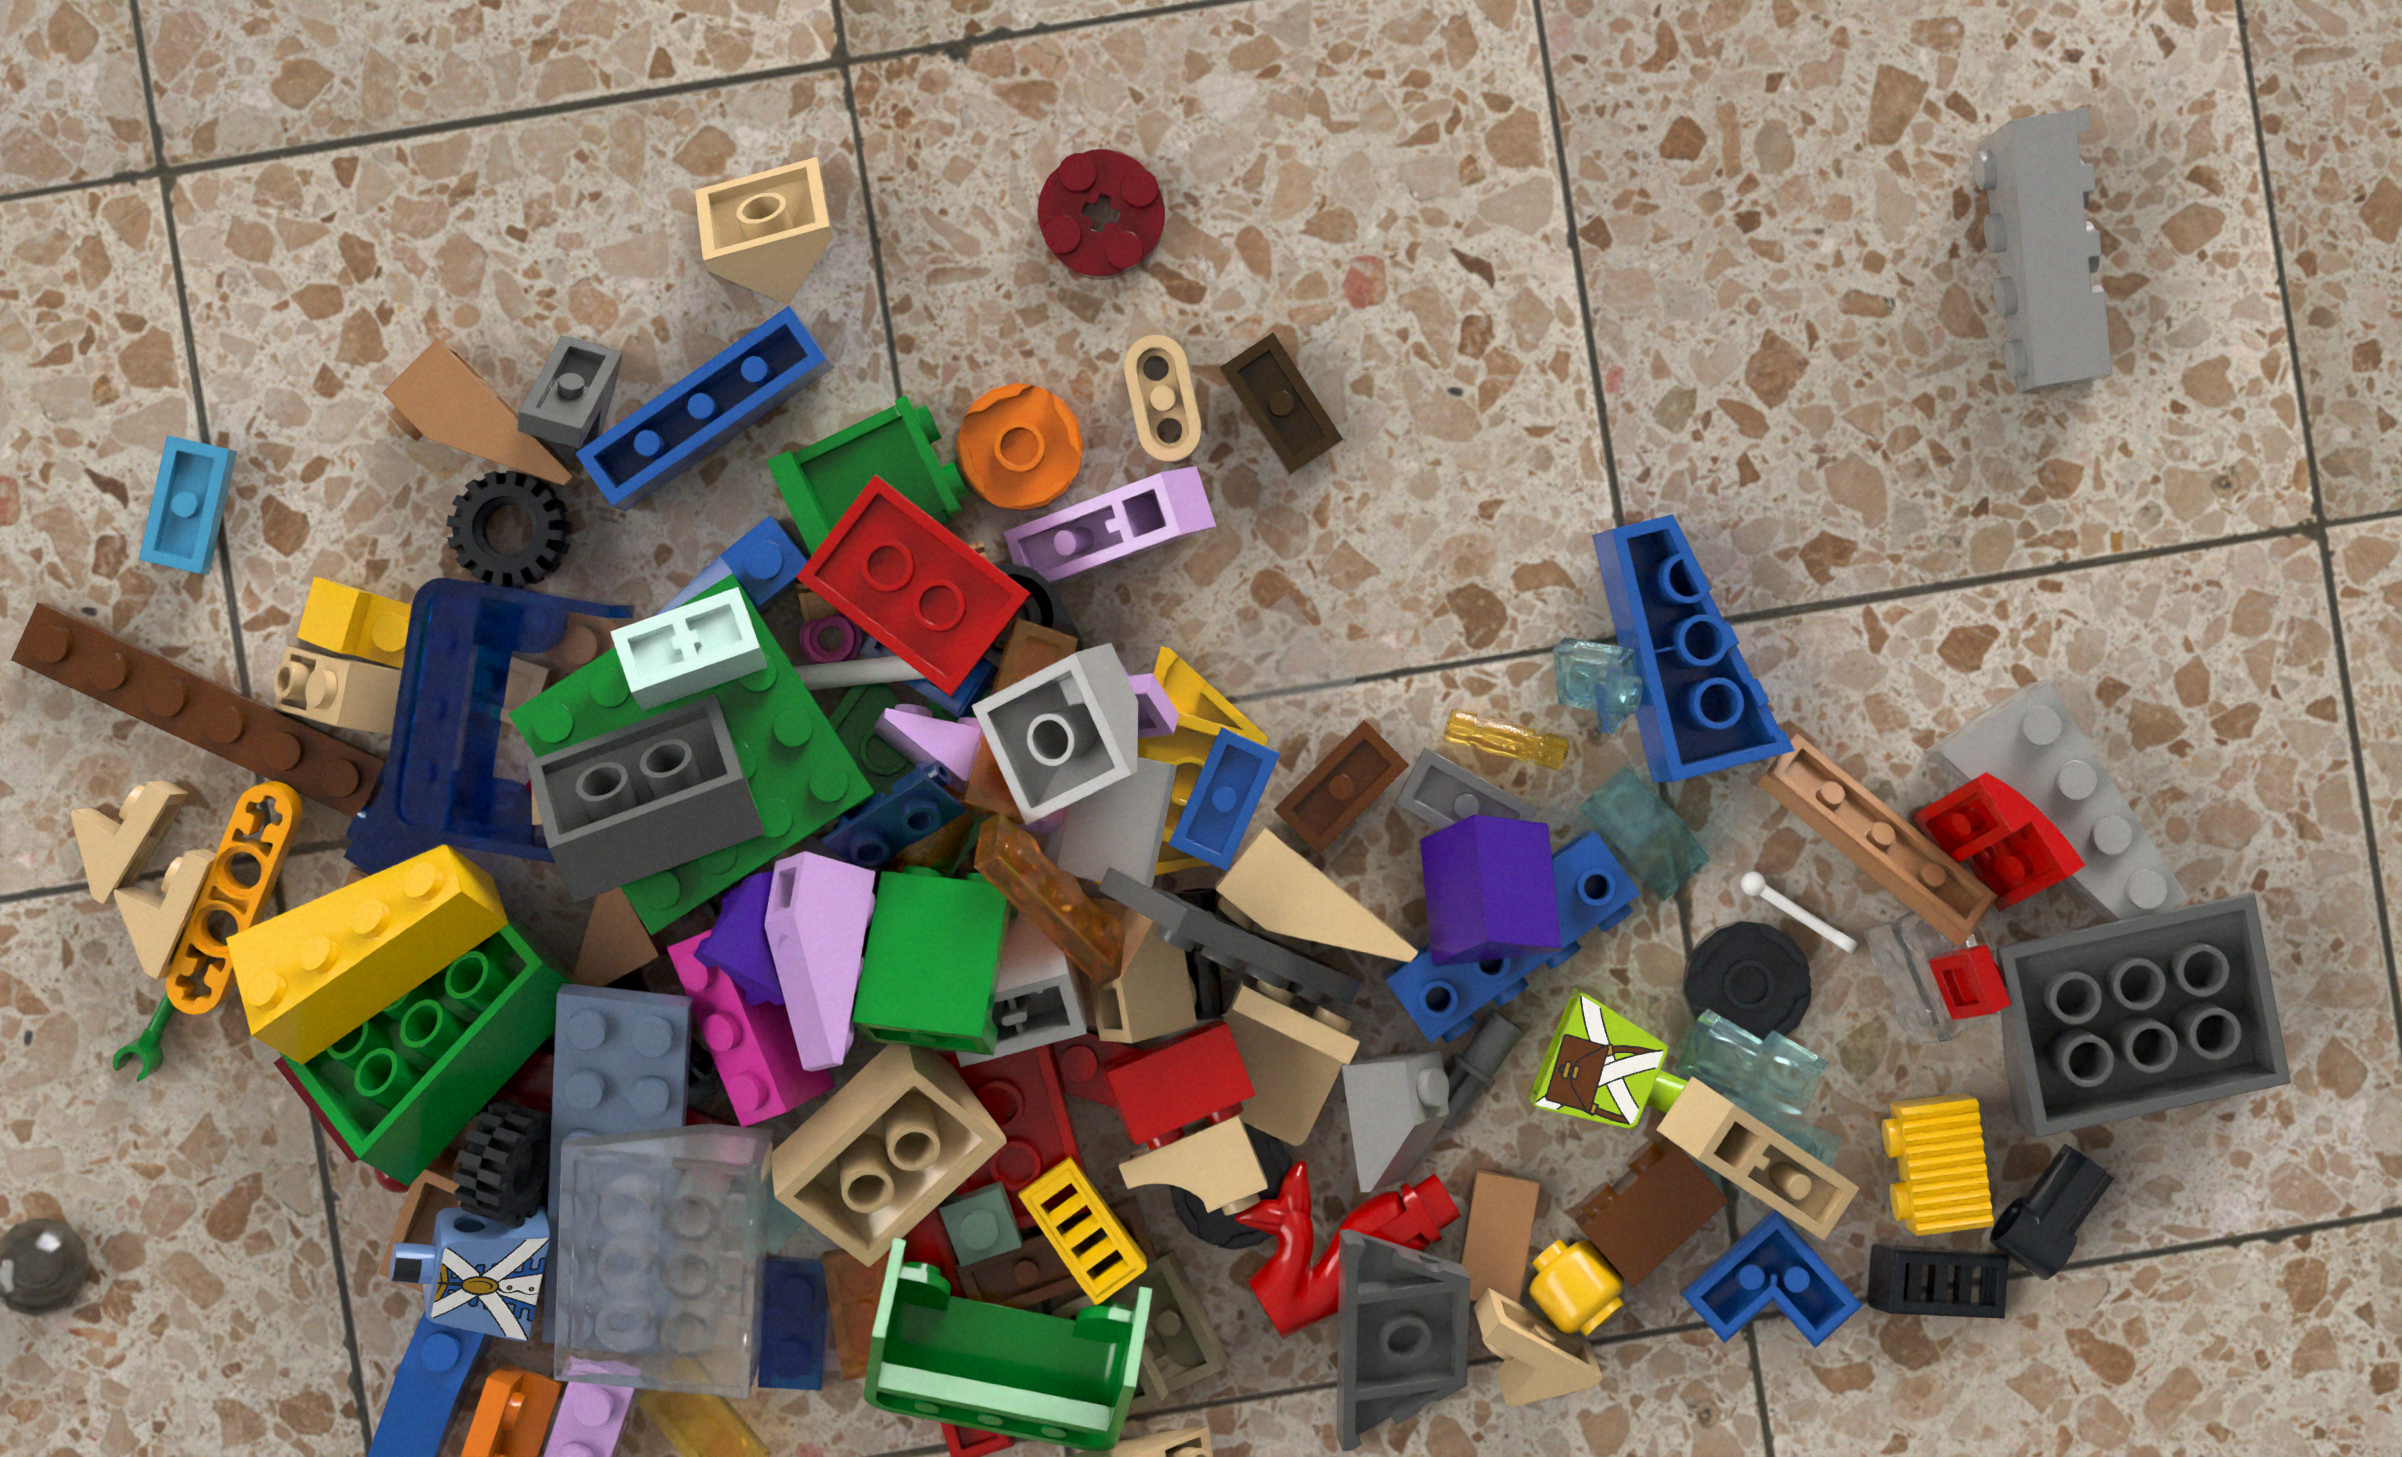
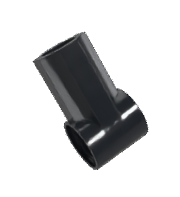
[1989,1144,2114,1280]

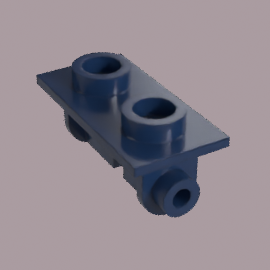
[822,760,966,871]

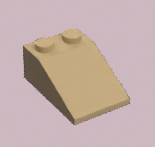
[1215,824,1419,962]

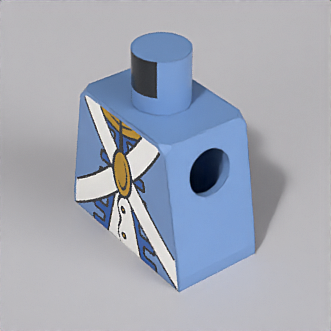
[389,1204,550,1342]

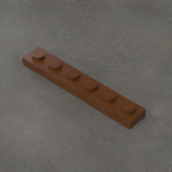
[11,602,391,820]

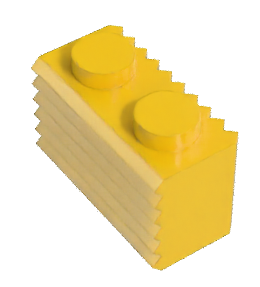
[1882,1093,1994,1236]

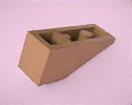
[382,339,585,490]

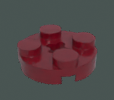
[1037,149,1165,280]

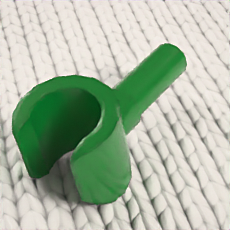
[113,991,176,1082]

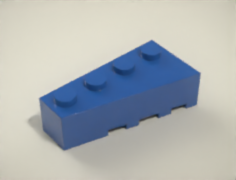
[1592,514,1795,782]

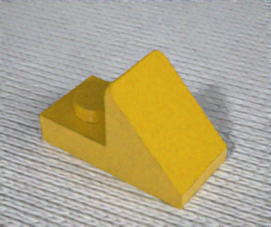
[297,576,439,672]

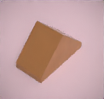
[573,887,668,987]

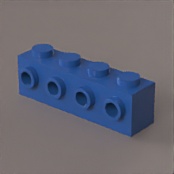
[1382,829,1640,1043]

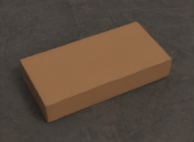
[1459,1169,1540,1304]

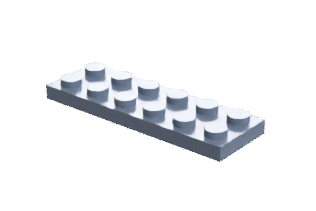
[542,983,693,1356]

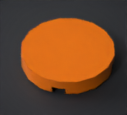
[956,383,1084,512]

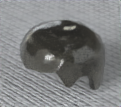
[0,1218,90,1318]

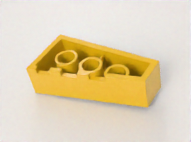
[226,843,509,1065]

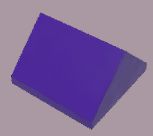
[1420,815,1562,967]

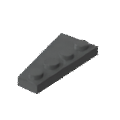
[1098,867,1362,1005]

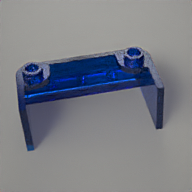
[381,578,635,864]

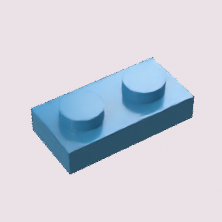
[139,435,237,575]

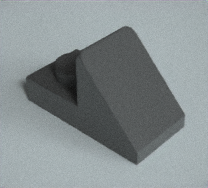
[518,335,622,448]

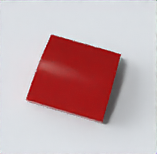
[1912,772,2086,912]

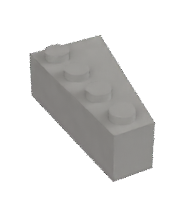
[1974,107,2112,393]

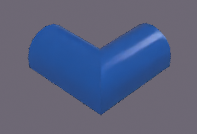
[1679,1209,1863,1348]

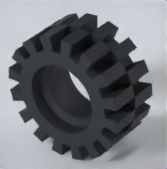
[446,470,572,588]
[454,1100,552,1227]

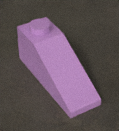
[1003,466,1216,584]

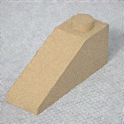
[1656,1076,1859,1241]

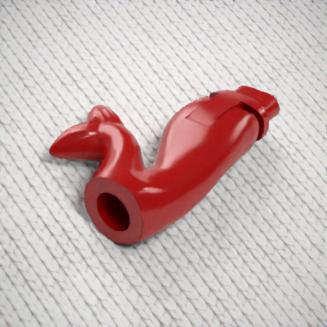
[1235,1160,1461,1339]

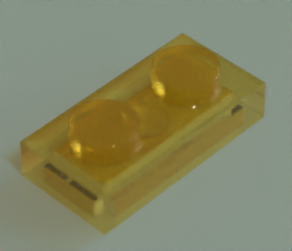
[637,1356,771,1457]

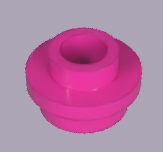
[799,614,863,665]

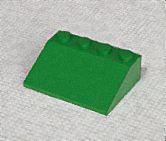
[278,906,580,1187]

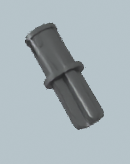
[1441,1008,1526,1130]

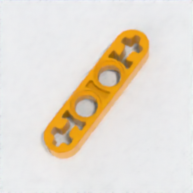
[165,781,303,1015]

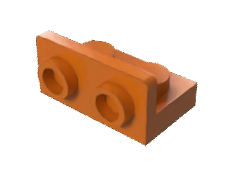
[461,1362,562,1457]

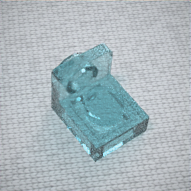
[1553,637,1643,734]

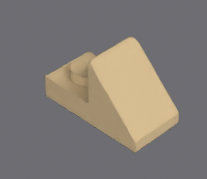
[71,780,190,905]
[113,849,217,979]
[1474,1288,1603,1406]

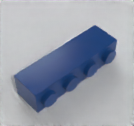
[575,306,835,512]

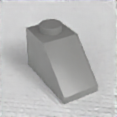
[1342,1050,1450,1192]

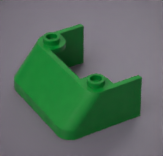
[863,1238,1153,1451]

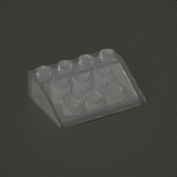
[554,1124,774,1399]

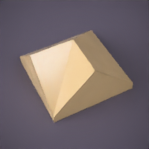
[695,157,833,305]

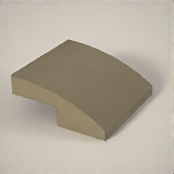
[1052,1248,1230,1417]

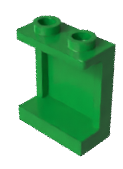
[766,395,970,557]
[852,866,1020,1056]

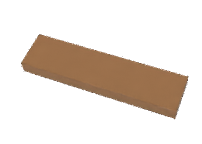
[1757,733,1998,947]

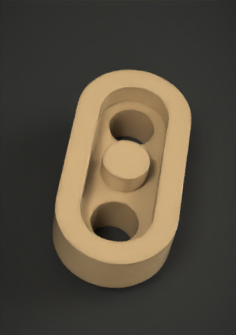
[1124,335,1201,463]

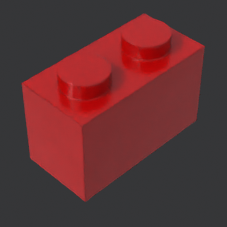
[1100,1019,1256,1150]

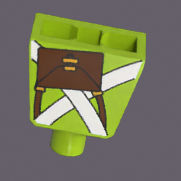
[1527,987,1689,1130]

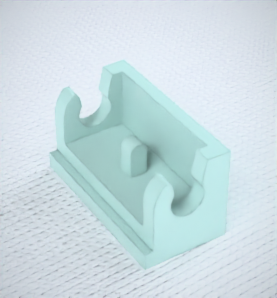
[611,587,768,712]

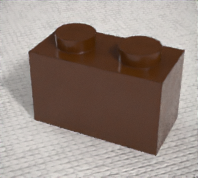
[1574,1137,1729,1287]

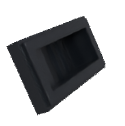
[1867,1244,2009,1319]

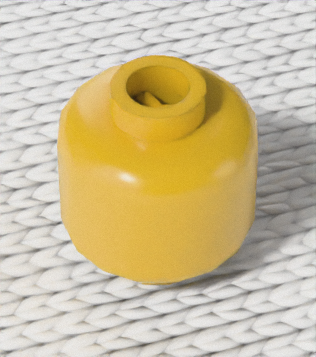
[1529,1239,1625,1337]

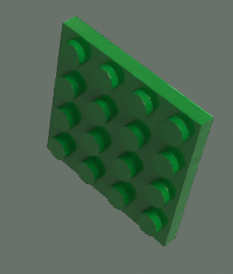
[508,573,875,936]

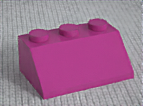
[666,928,835,1128]

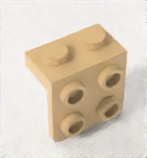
[1222,979,1360,1146]

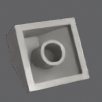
[972,643,1138,825]

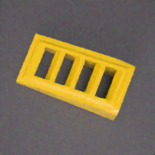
[1018,1155,1147,1305]

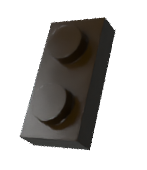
[1220,333,1343,476]

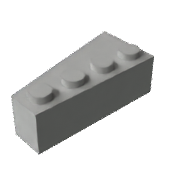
[1923,681,2189,923]

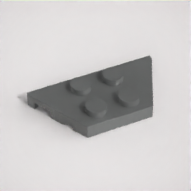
[1336,1229,1470,1452]

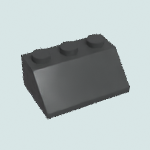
[526,694,765,903]

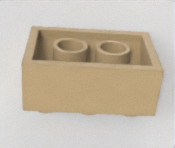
[770,1043,1007,1268]

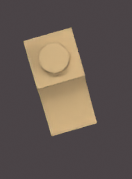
[1118,1114,1268,1216]

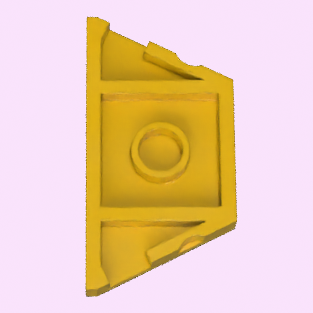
[1094,646,1268,885]

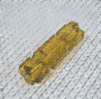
[1444,708,1569,770]

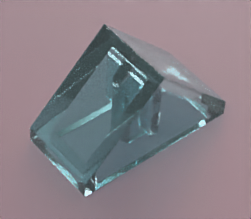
[1577,765,1710,902]

